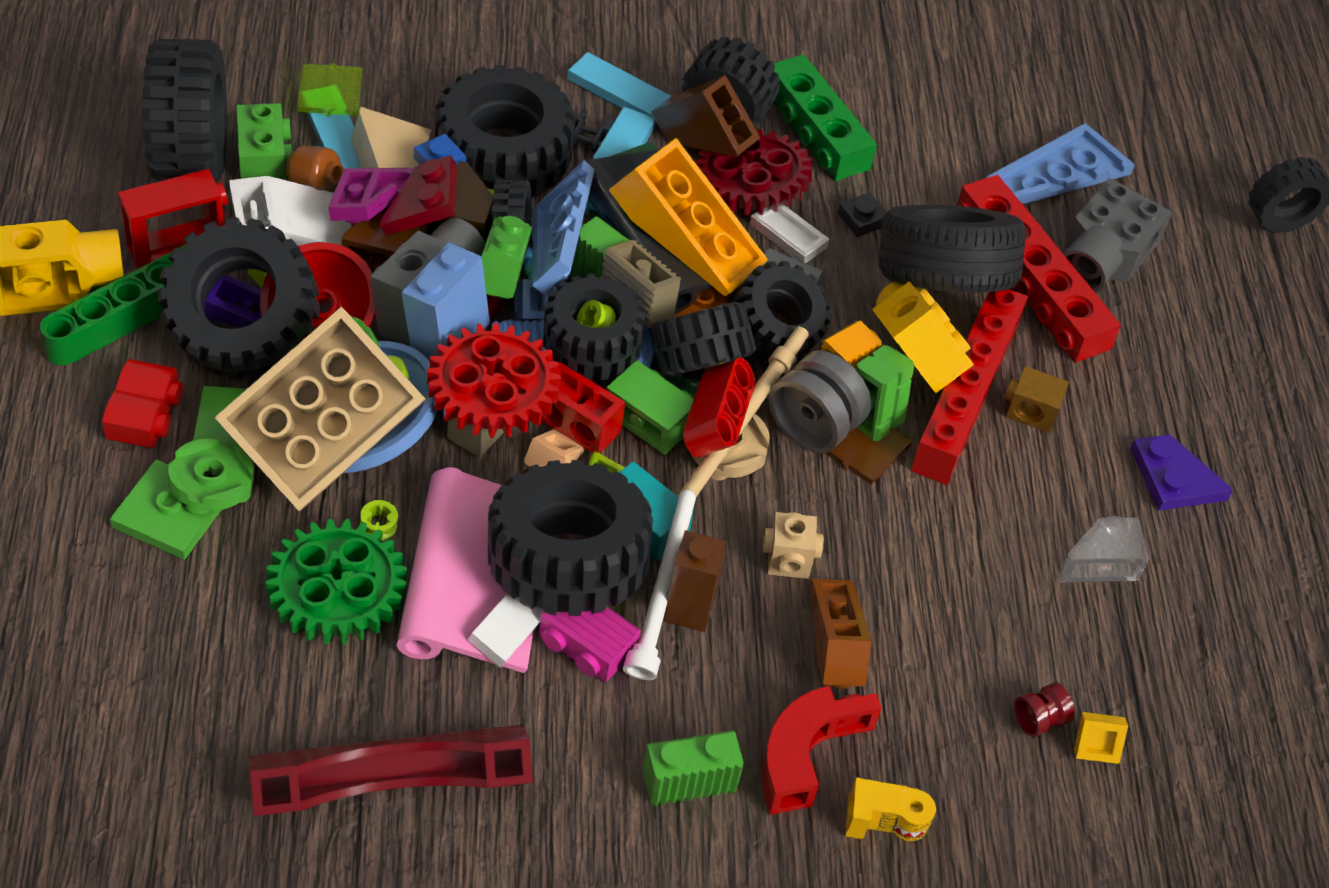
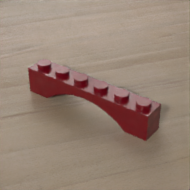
[249,725,533,816]

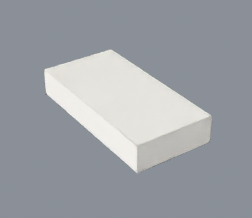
[750,203,829,263]
[467,594,543,668]

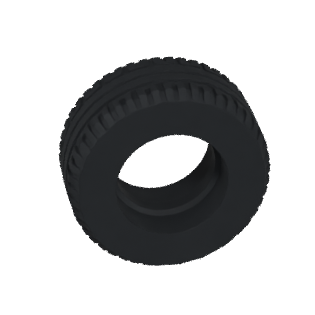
[878,205,1026,292]

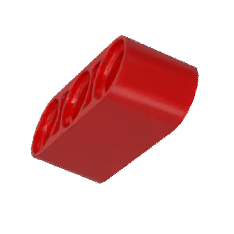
[683,357,755,458]

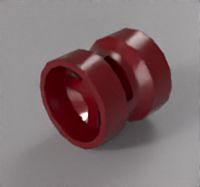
[1014,682,1075,737]

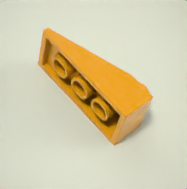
[609,138,768,296]

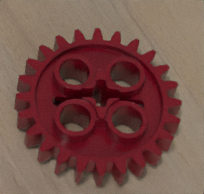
[695,129,812,215]

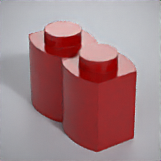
[102,359,183,448]

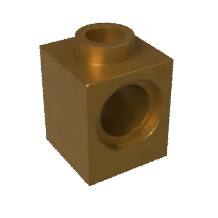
[1004,366,1069,433]

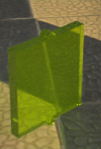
[298,63,363,116]

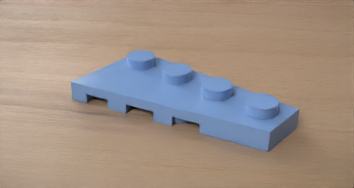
[986,123,1135,204]
[532,160,595,294]

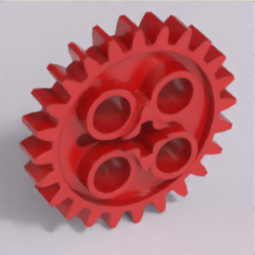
[427,323,561,438]

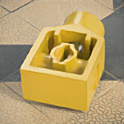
[0,220,124,316]
[872,281,974,393]

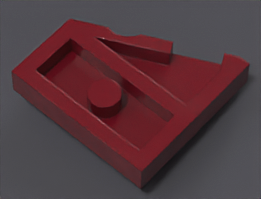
[380,155,457,236]

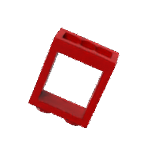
[118,169,228,270]

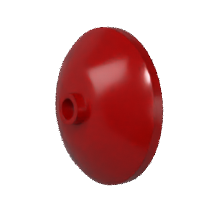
[260,242,376,342]

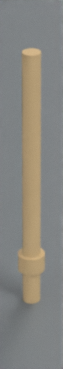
[678,326,809,497]

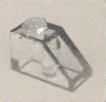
[1058,516,1150,583]

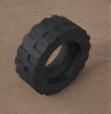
[1248,157,1329,233]

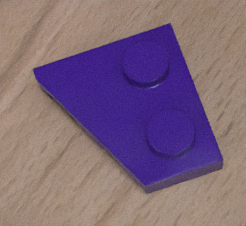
[1130,434,1233,511]

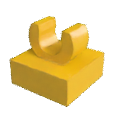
[1074,712,1128,764]

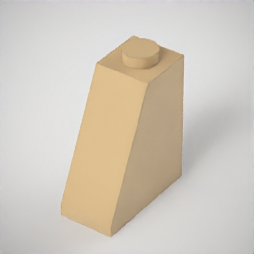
[351,107,431,168]

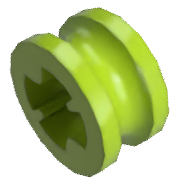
[577,300,616,328]
[360,500,398,540]

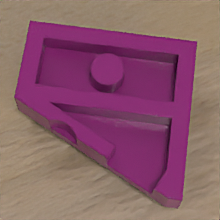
[328,168,414,223]

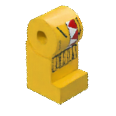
[845,778,936,841]

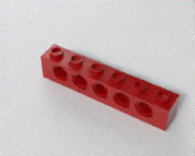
[956,174,1121,363]
[911,289,1028,486]

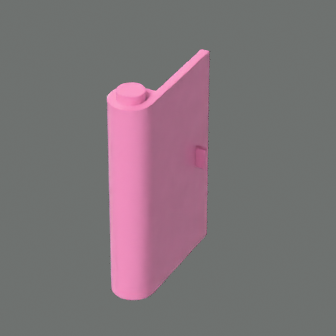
[396,467,534,673]

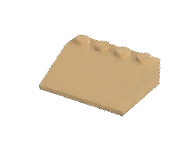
[214,306,426,512]

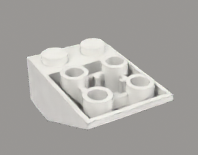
[229,176,351,246]

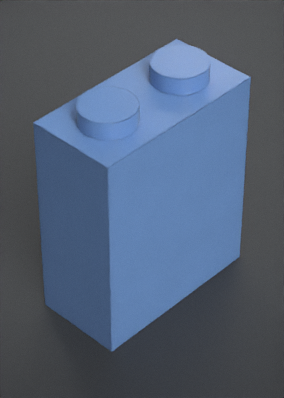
[401,242,490,362]

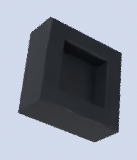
[838,193,886,237]

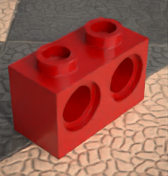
[541,362,625,454]

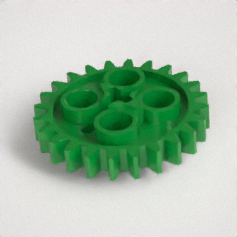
[266,519,407,645]

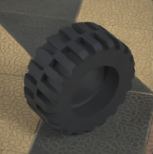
[142,39,227,182]
[435,65,575,196]
[158,217,320,379]
[488,460,653,616]

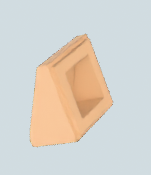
[524,429,585,467]

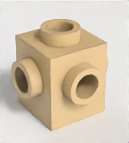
[762,512,824,579]

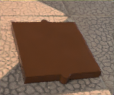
[826,428,912,485]

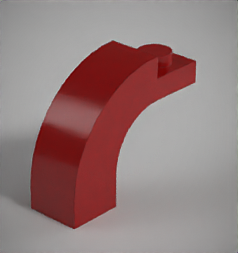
[761,686,882,815]

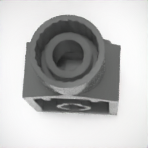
[1063,178,1172,293]
[371,217,485,346]

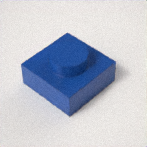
[413,134,466,166]

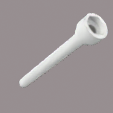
[623,490,696,680]

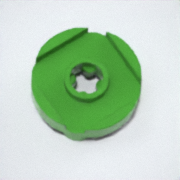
[168,438,254,515]

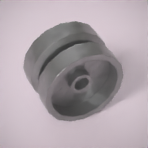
[768,351,872,453]

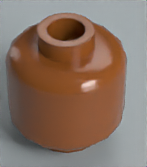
[286,145,344,192]

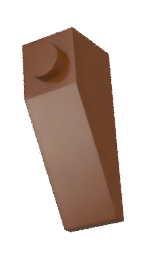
[811,579,872,689]

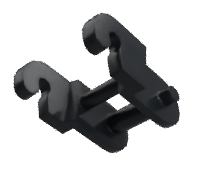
[573,108,615,153]

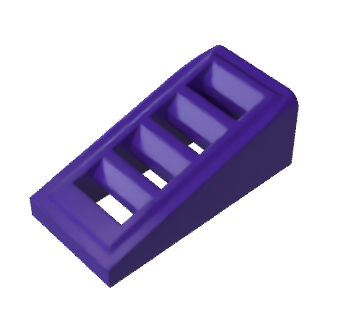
[205,275,262,328]

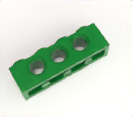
[773,54,877,181]

